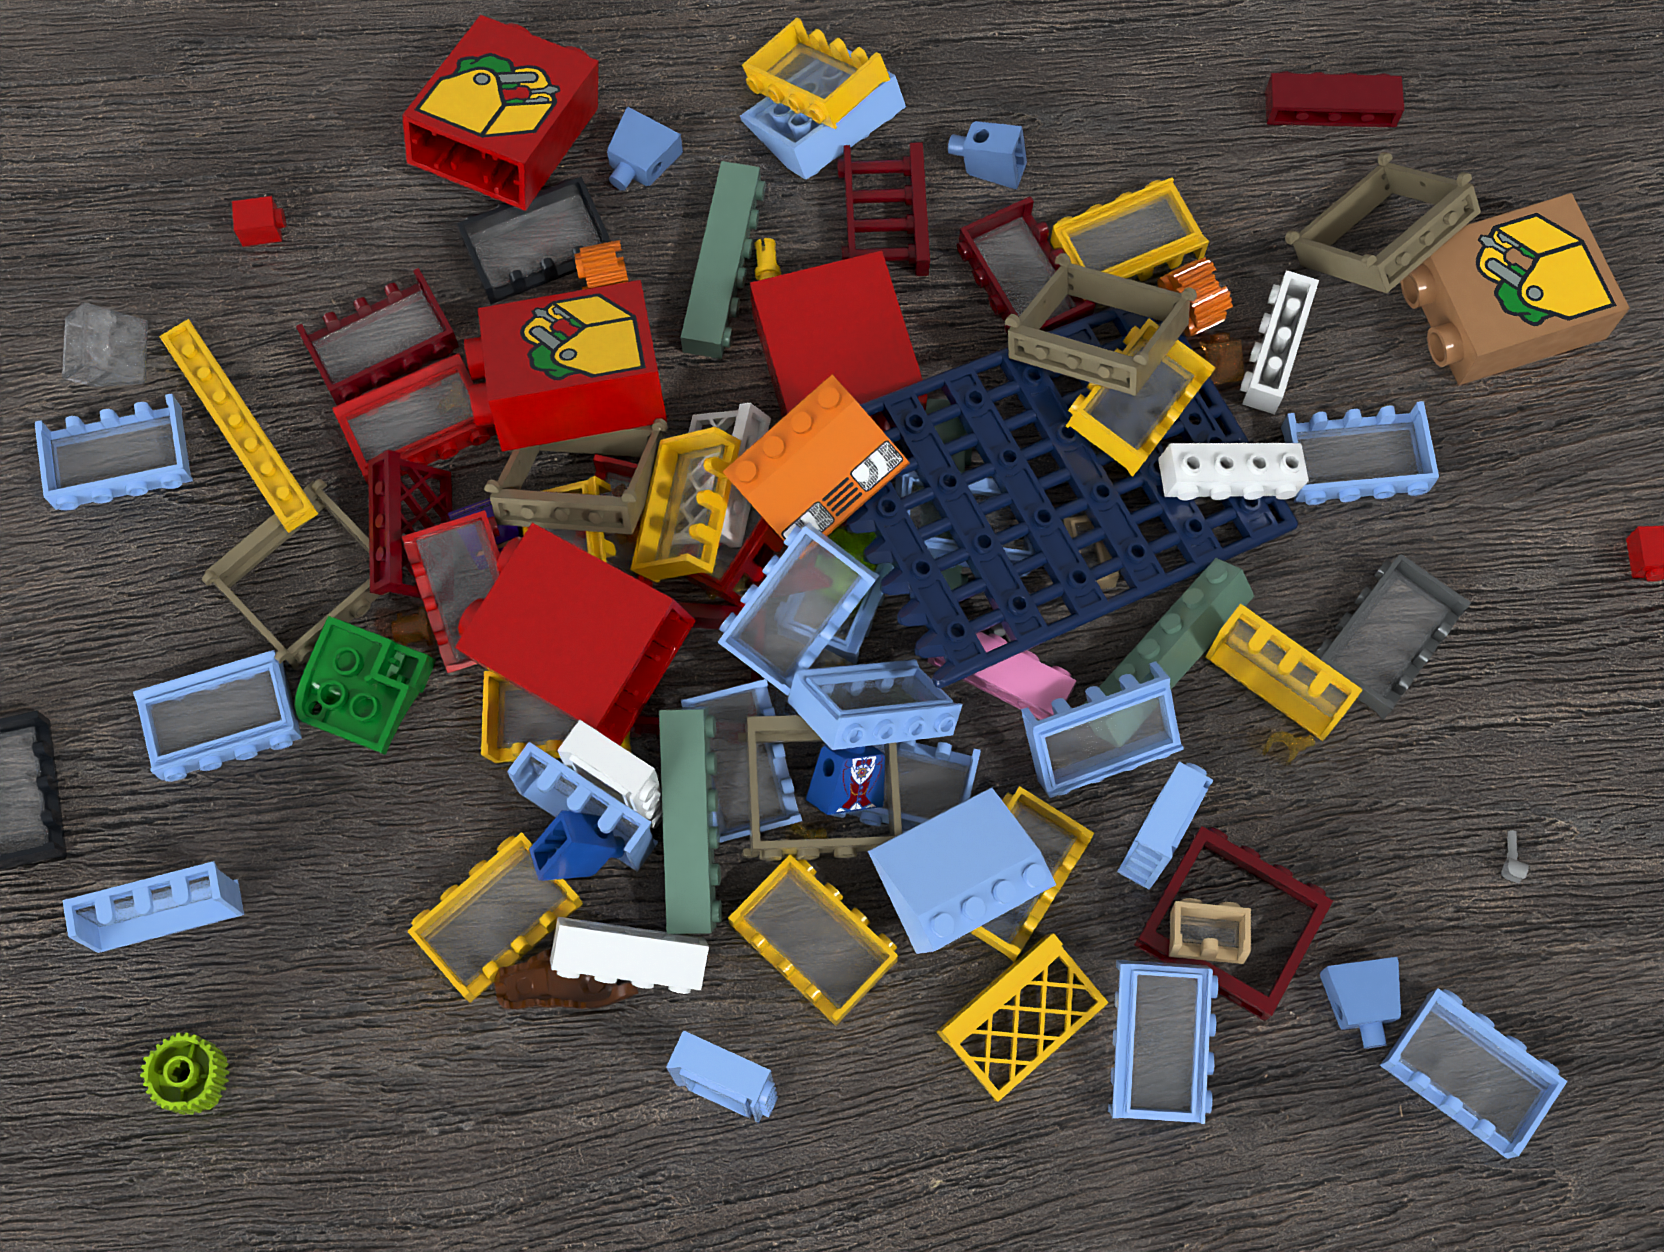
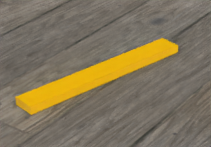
[159,319,318,533]

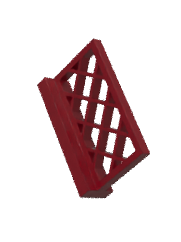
[368,449,454,604]

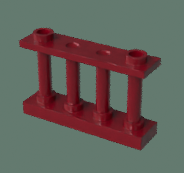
[837,142,930,276]

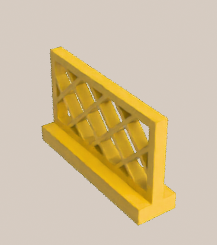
[936,933,1109,1102]

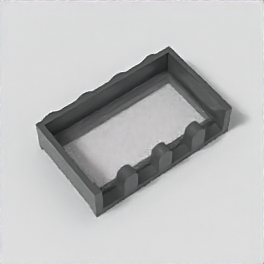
[1315,553,1471,720]

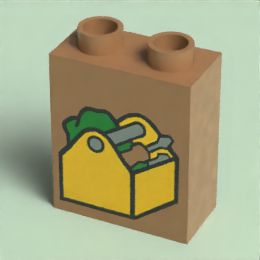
[1400,193,1630,386]

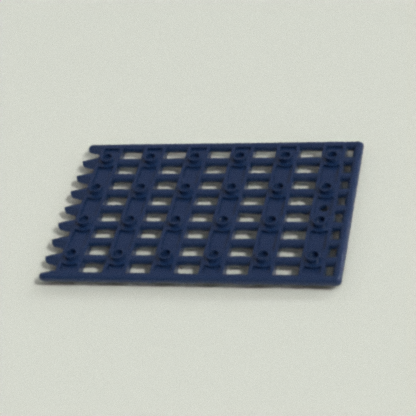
[846,307,1298,688]

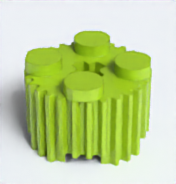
[140,1033,229,1115]

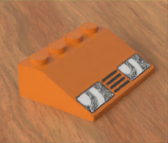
[723,374,910,559]

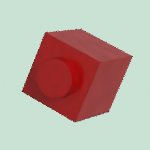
[232,196,286,247]
[1626,526,1664,582]

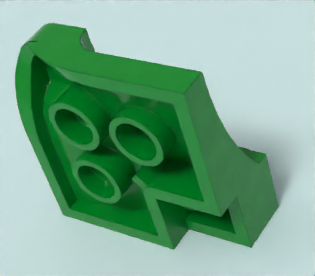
[295,616,436,755]

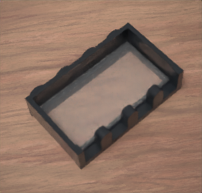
[457,176,611,305]
[0,710,67,870]

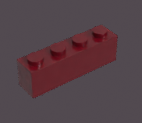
[1265,71,1404,127]

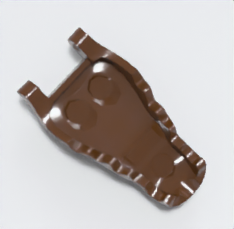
[494,949,639,1010]

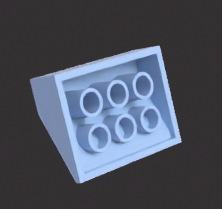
[740,49,906,180]
[868,788,1056,954]

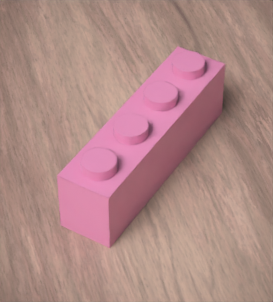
[928,632,1077,720]

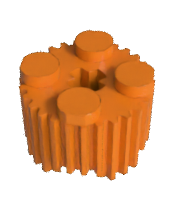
[574,240,629,290]
[1157,257,1233,337]

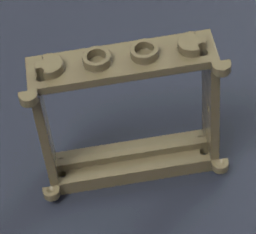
[1285,152,1481,294]
[1005,253,1197,396]
[484,418,668,534]
[202,479,390,670]
[738,715,902,861]

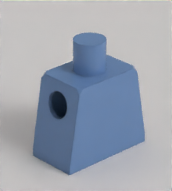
[607,107,683,191]
[948,121,1027,189]
[1319,957,1401,1049]

